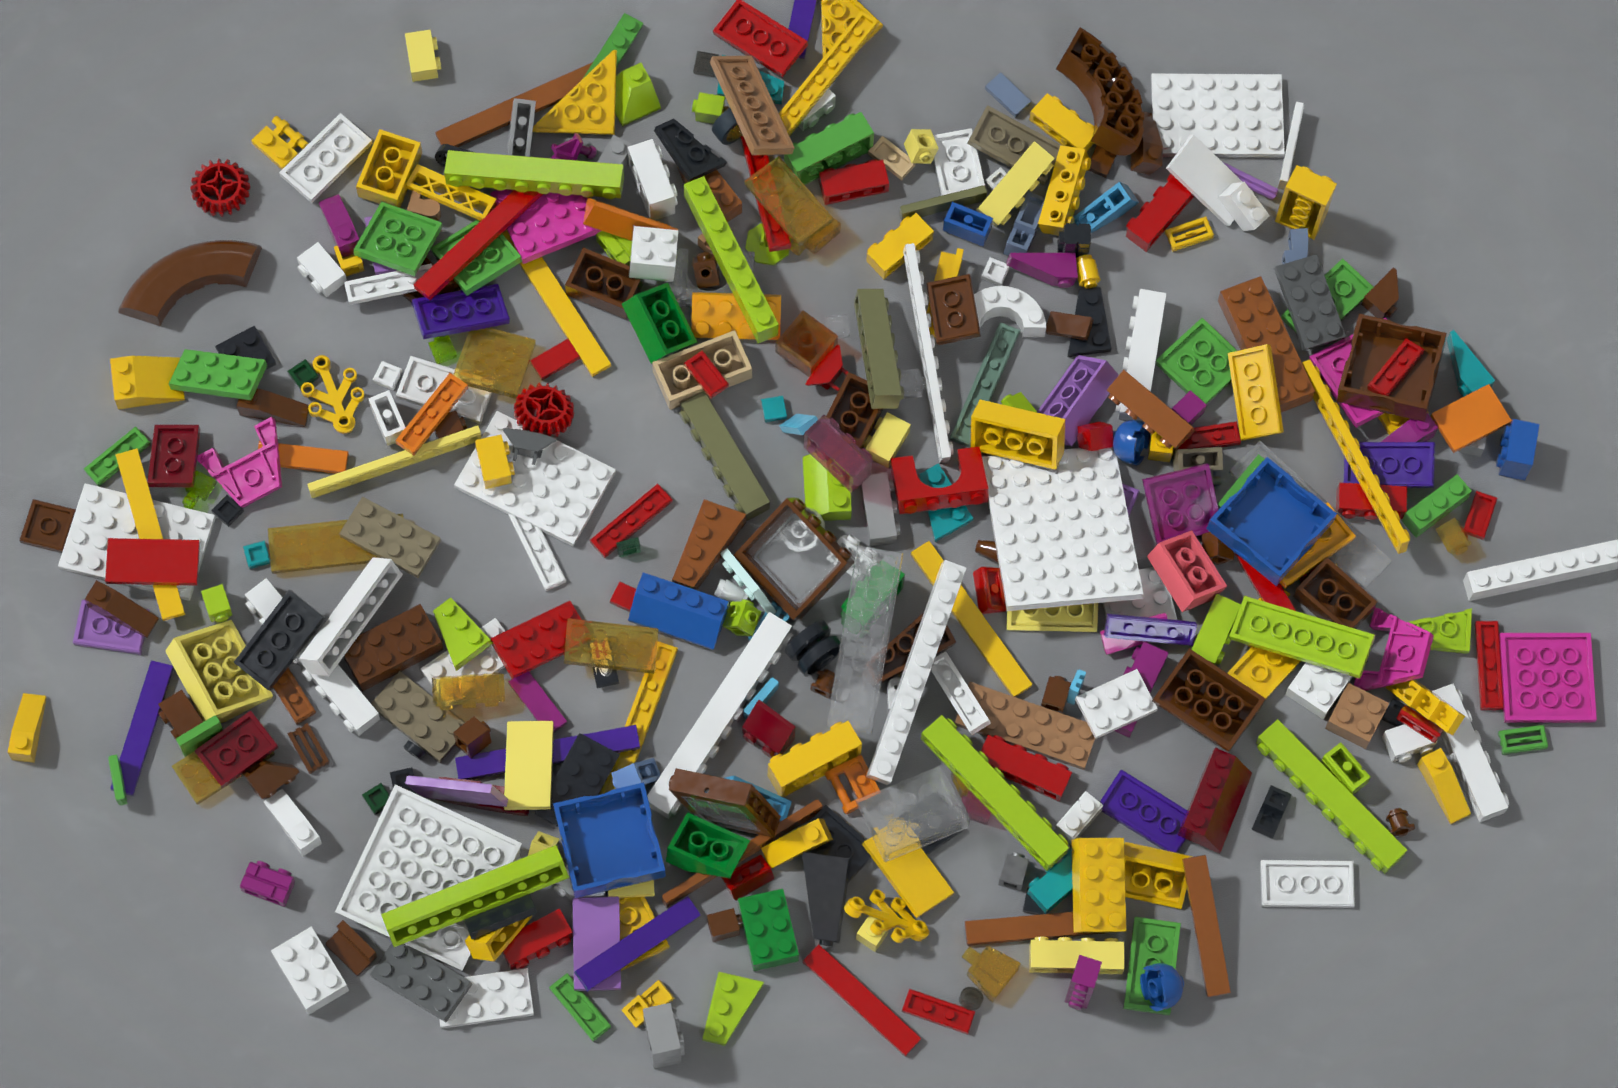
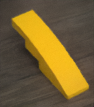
[1386,680,1465,735]

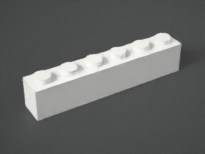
[1115,289,1166,421]
[299,557,403,676]
[1432,684,1509,823]

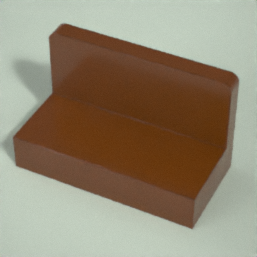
[326,920,377,976]

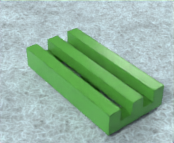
[1498,725,1548,755]
[108,754,128,806]

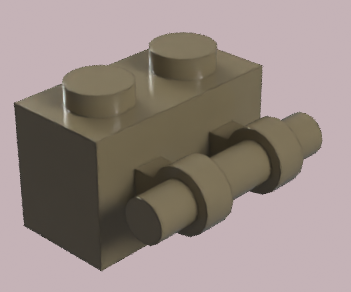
[1173,447,1223,486]

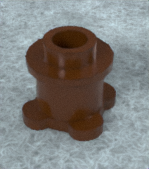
[810,669,838,699]
[1386,808,1415,837]

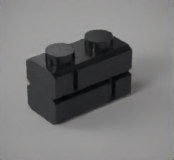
[1057,223,1091,258]

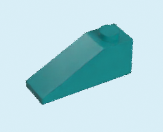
[1447,330,1495,397]

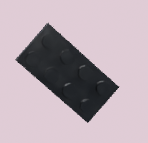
[234,590,326,691]
[535,733,620,826]

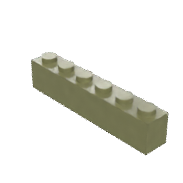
[854,289,904,409]
[679,391,770,521]

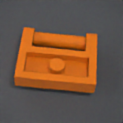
[824,755,882,814]

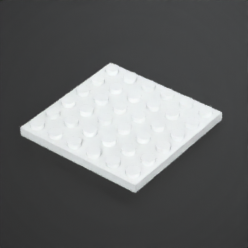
[335,785,522,971]

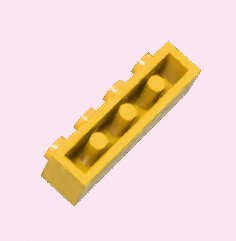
[1038,145,1091,236]

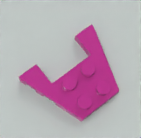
[197,417,282,508]
[1354,608,1434,691]

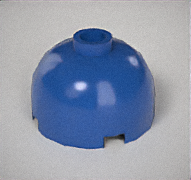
[1113,420,1150,466]
[1140,963,1184,1011]

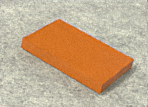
[1431,384,1512,453]

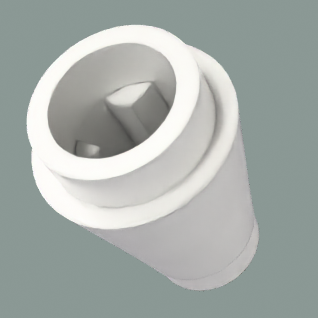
[714,579,748,602]

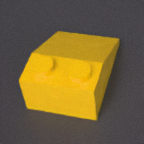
[110,356,185,410]

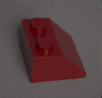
[742,700,796,758]

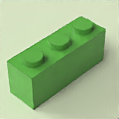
[1402,474,1472,538]

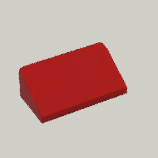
[973,567,1007,614]
[1397,705,1444,743]
[721,855,775,901]

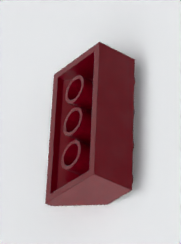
[1178,747,1252,854]

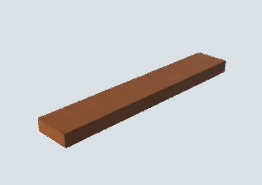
[1182,855,1231,997]
[965,912,1105,946]

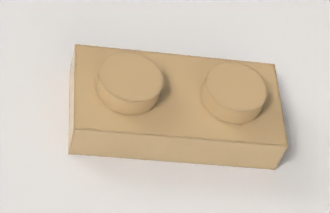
[868,136,916,181]

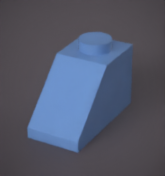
[611,758,661,789]

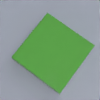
[176,715,223,759]

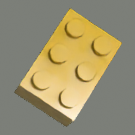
[356,129,422,208]

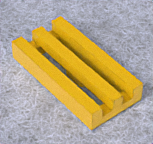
[1165,216,1214,252]

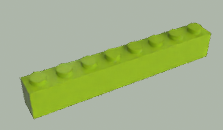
[444,150,625,199]
[684,176,779,343]
[920,715,1069,871]
[1256,719,1408,874]
[381,845,569,947]

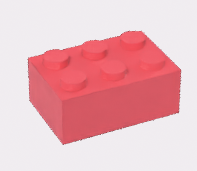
[1147,530,1227,612]

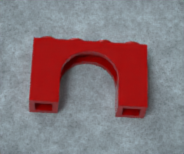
[891,446,989,514]

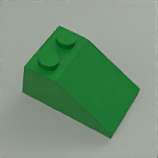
[666,812,750,878]

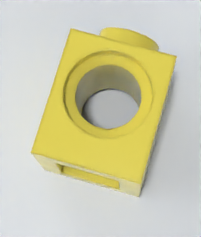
[904,129,939,164]

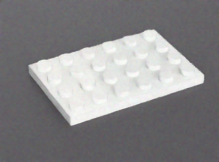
[1151,73,1285,158]
[454,411,616,547]
[58,483,216,601]

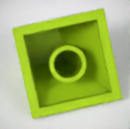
[615,63,661,127]

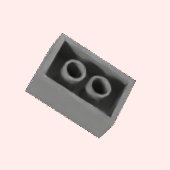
[643,1003,685,1069]

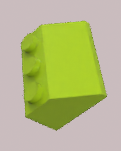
[803,447,852,521]

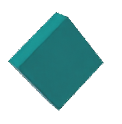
[761,396,787,422]
[243,540,271,569]

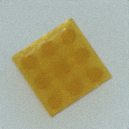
[453,328,536,399]

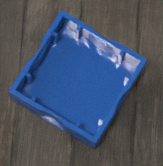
[1206,457,1337,586]
[553,782,666,898]

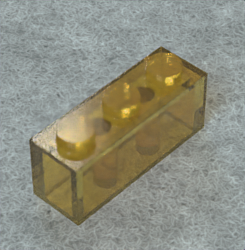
[432,673,505,710]

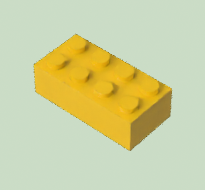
[1275,165,1337,240]
[971,399,1066,470]
[767,720,862,797]
[1071,838,1126,933]

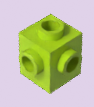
[722,599,761,636]

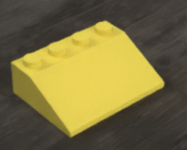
[1006,603,1098,632]
[165,620,273,723]

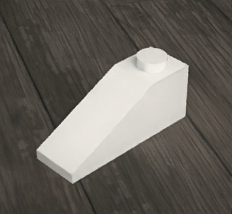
[263,789,322,856]

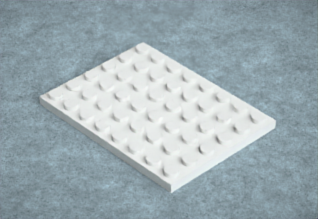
[982,447,1143,611]

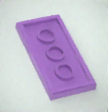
[405,776,508,807]
[573,897,621,991]

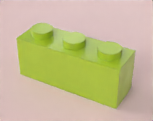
[1191,594,1241,665]

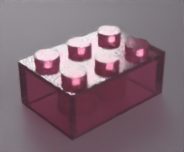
[803,415,873,493]

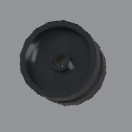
[785,620,844,677]

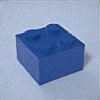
[1496,419,1540,480]

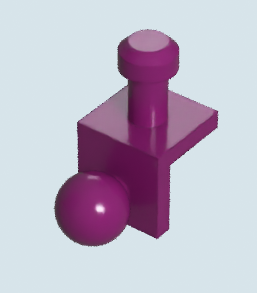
[550,133,597,161]

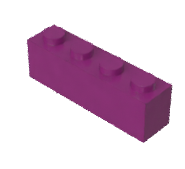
[1115,642,1168,738]
[1064,955,1102,1010]

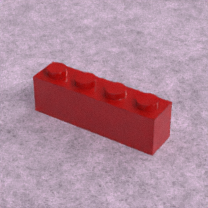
[1126,174,1195,252]
[981,735,1072,802]

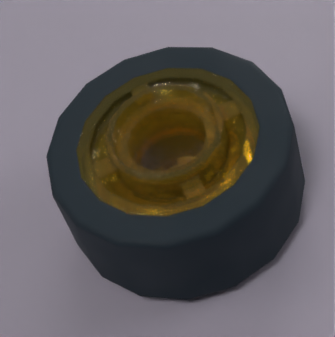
[712,108,743,145]

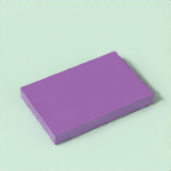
[73,600,150,655]

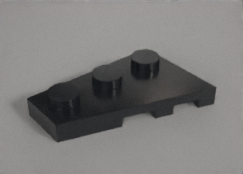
[654,118,727,182]
[1067,287,1112,357]

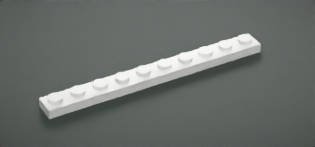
[903,243,954,463]

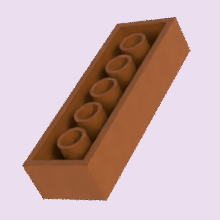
[1218,276,1315,413]

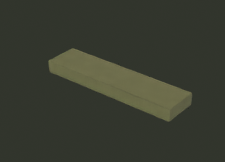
[899,185,987,221]

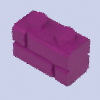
[240,861,295,907]

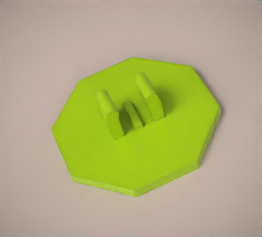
[745,223,792,265]

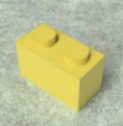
[405,30,441,82]
[863,412,911,468]

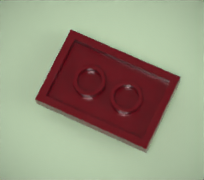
[147,425,201,488]
[194,710,279,788]

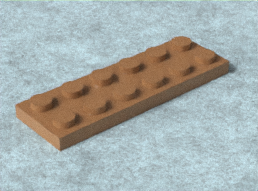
[710,56,794,155]
[955,682,1095,770]

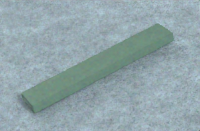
[950,322,1020,448]

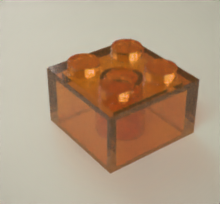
[775,310,838,377]

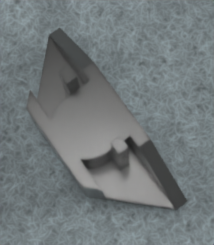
[503,428,557,465]

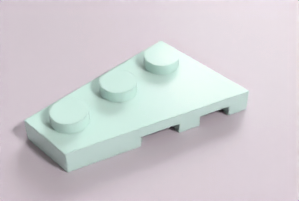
[720,548,777,614]

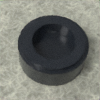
[403,740,427,760]

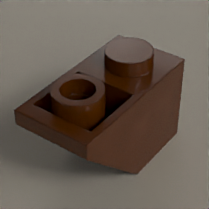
[243,760,300,799]

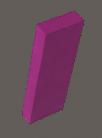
[508,672,567,733]

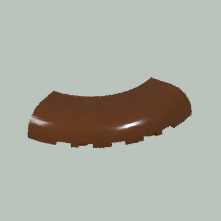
[1056,27,1145,156]
[118,240,262,326]

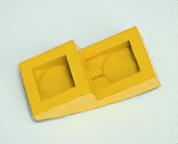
[622,980,675,1028]

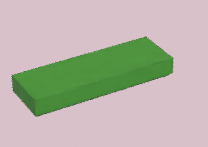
[84,426,151,487]
[549,973,611,1042]

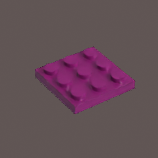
[1142,463,1218,545]

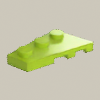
[433,597,492,671]
[1409,608,1472,654]
[702,972,764,1046]

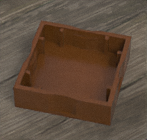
[1337,313,1447,422]

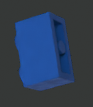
[943,202,993,247]

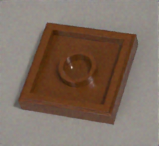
[19,499,76,553]

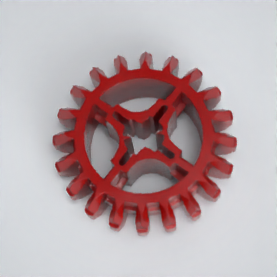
[190,158,251,217]
[514,382,574,437]

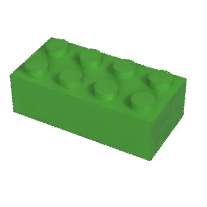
[784,112,874,189]

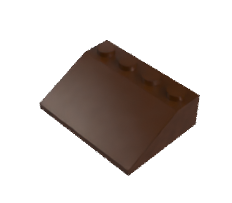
[1152,648,1266,752]

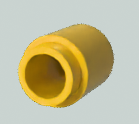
[1076,255,1101,289]

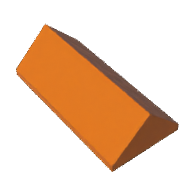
[583,198,678,241]

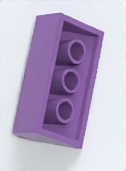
[1037,355,1119,446]

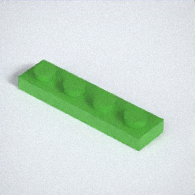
[583,13,643,78]

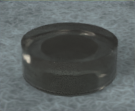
[959,987,984,1010]

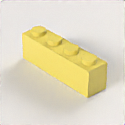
[976,141,1054,227]
[1029,937,1124,974]

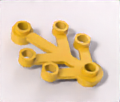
[301,355,365,434]
[844,889,929,943]

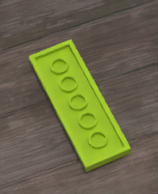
[1229,596,1375,679]

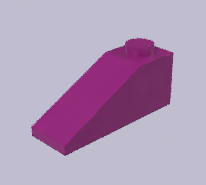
[318,194,359,258]
[1006,253,1078,288]
[1381,413,1438,442]

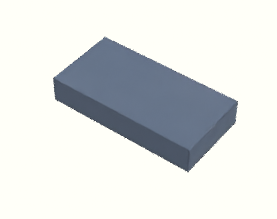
[985,72,1031,118]

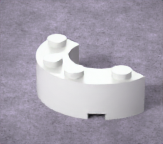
[974,286,1046,337]

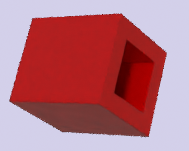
[1077,421,1113,451]

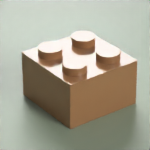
[1325,682,1389,749]

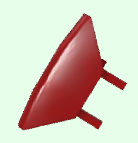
[805,344,848,392]

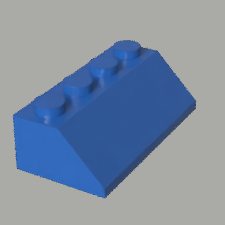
[628,572,729,650]

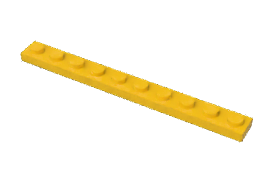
[1302,359,1410,554]

